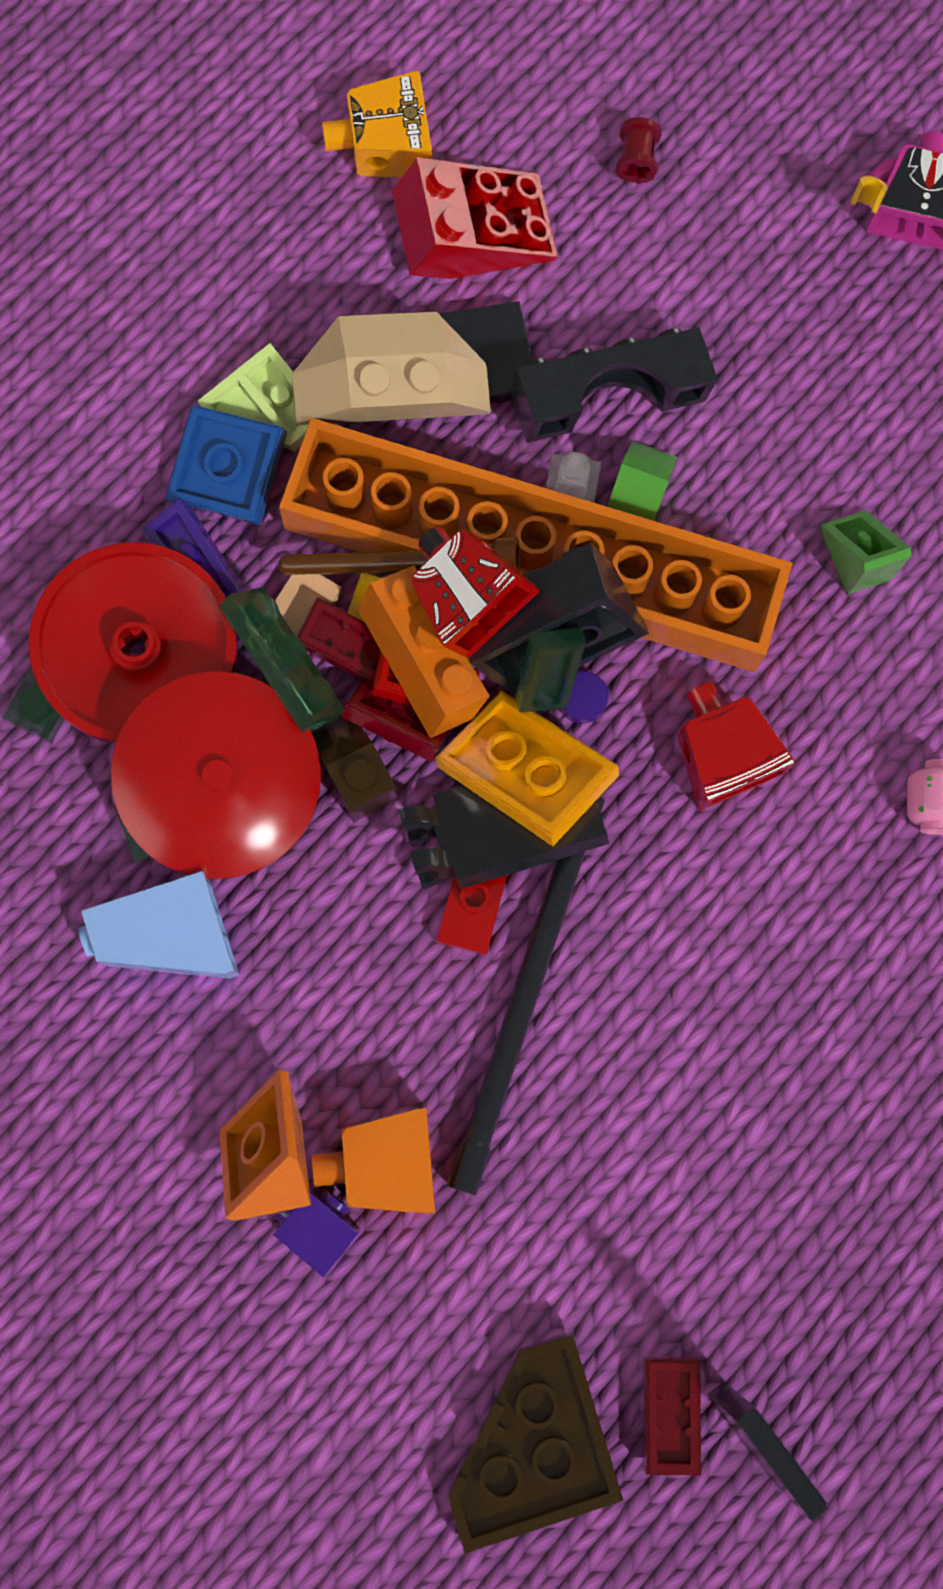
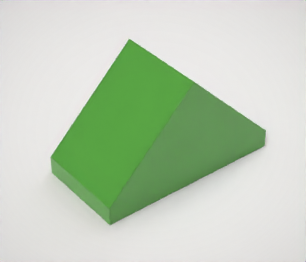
[607,441,678,521]
[821,510,911,595]

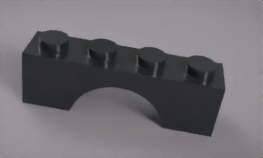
[509,327,718,443]

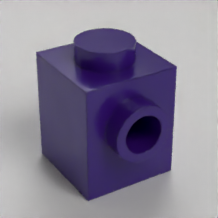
[273,1189,361,1278]

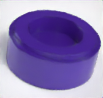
[557,671,609,724]

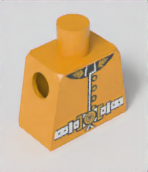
[322,71,432,178]

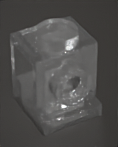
[546,452,601,503]

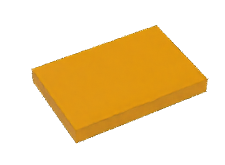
[435,690,619,846]

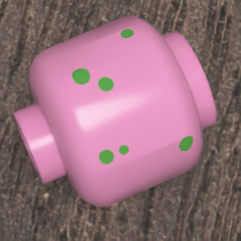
[907,759,943,835]

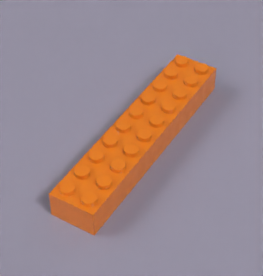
[279,418,793,673]

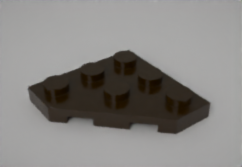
[448,1332,624,1554]

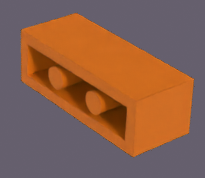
[358,565,489,738]

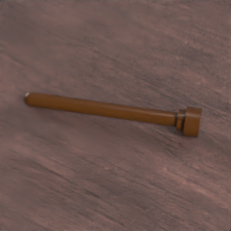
[278,537,521,575]

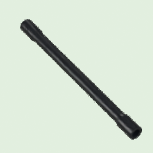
[446,797,605,1196]

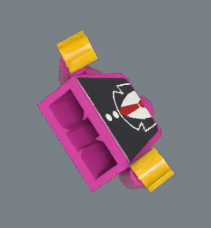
[850,131,943,250]

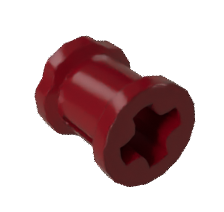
[616,117,662,184]

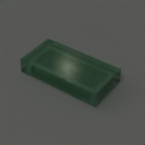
[515,628,586,713]

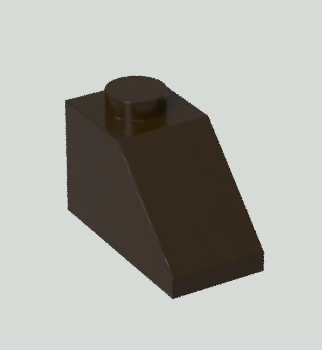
[311,716,398,823]

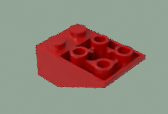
[392,157,558,279]

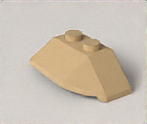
[291,312,491,425]

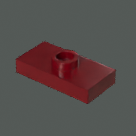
[293,597,380,681]
[341,678,451,762]
[644,1357,701,1476]

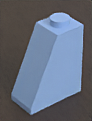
[78,871,240,979]

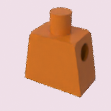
[312,1108,435,1213]

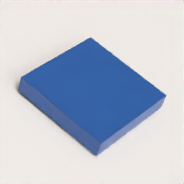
[165,405,287,526]

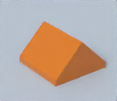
[219,1069,311,1221]

